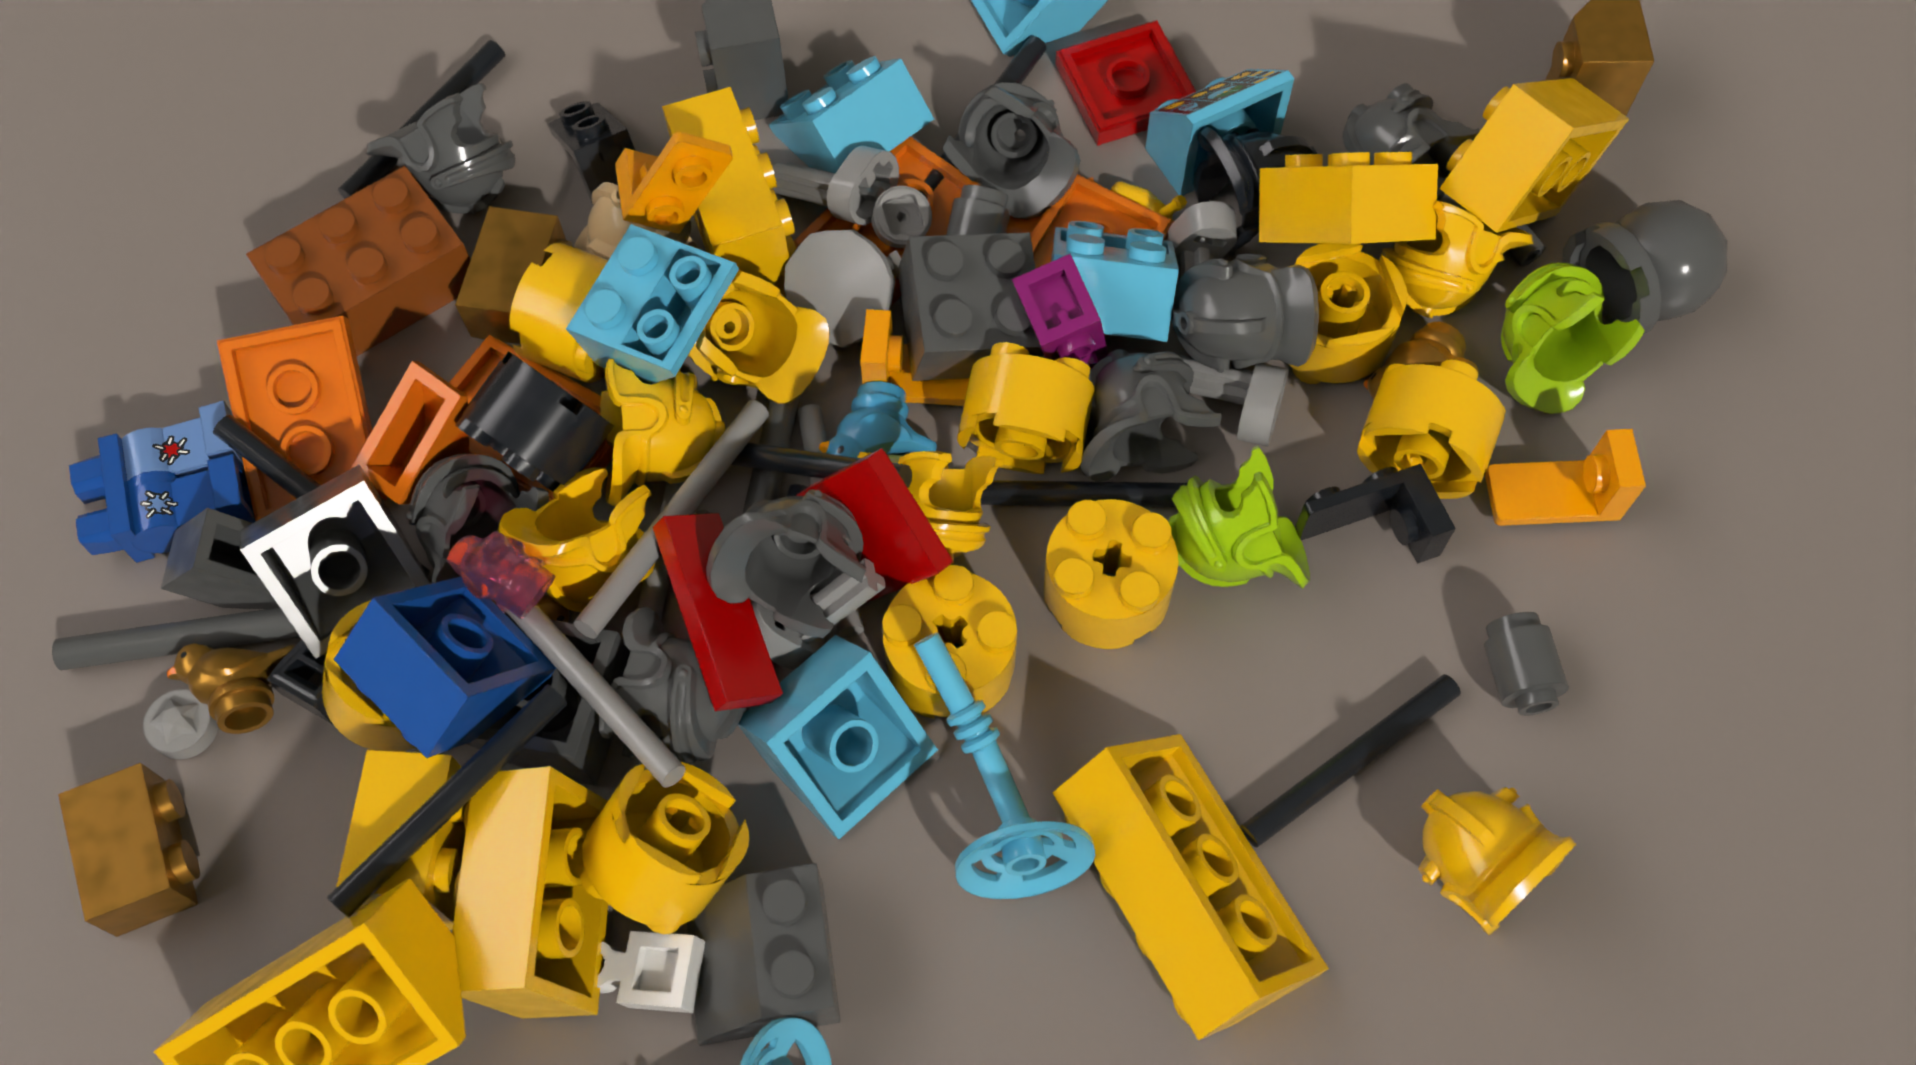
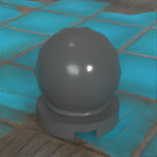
[1562,200,1727,334]

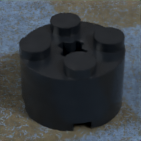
[455,351,614,492]

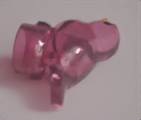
[447,531,556,619]

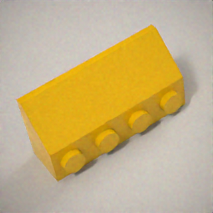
[1052,734,1329,1041]
[154,878,466,1065]

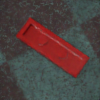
[652,513,783,712]

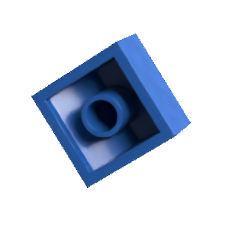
[333,575,556,758]

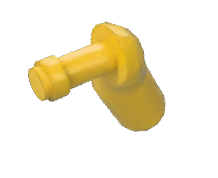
[1110,181,1187,220]

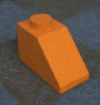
[351,361,470,504]

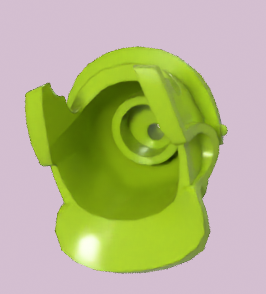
[1501,262,1645,414]
[1168,445,1310,589]

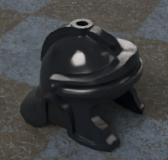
[1193,127,1317,257]

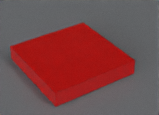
[1055,20,1197,146]
[796,448,953,603]

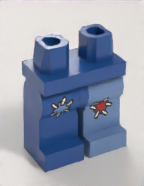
[69,400,256,563]

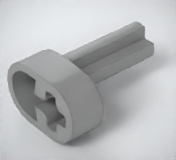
[773,145,899,225]
[1168,201,1237,277]
[1179,355,1288,447]
[750,558,886,669]

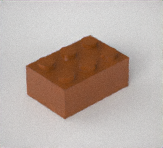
[246,166,471,356]

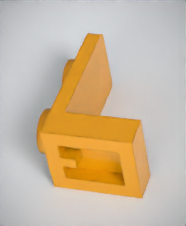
[615,132,733,234]
[860,309,969,406]
[1485,429,1646,526]

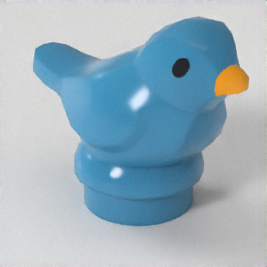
[819,381,937,458]

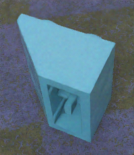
[768,56,934,173]
[1051,221,1179,342]
[566,224,739,384]

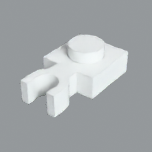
[597,931,705,1013]

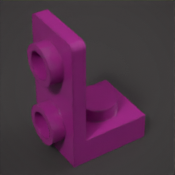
[1012,253,1108,371]

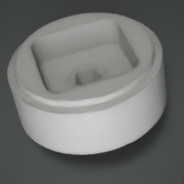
[871,186,932,248]
[143,689,218,760]

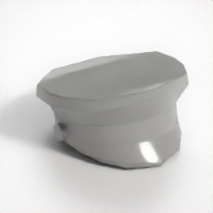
[784,230,895,348]

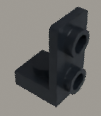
[548,101,636,206]
[1295,464,1456,564]

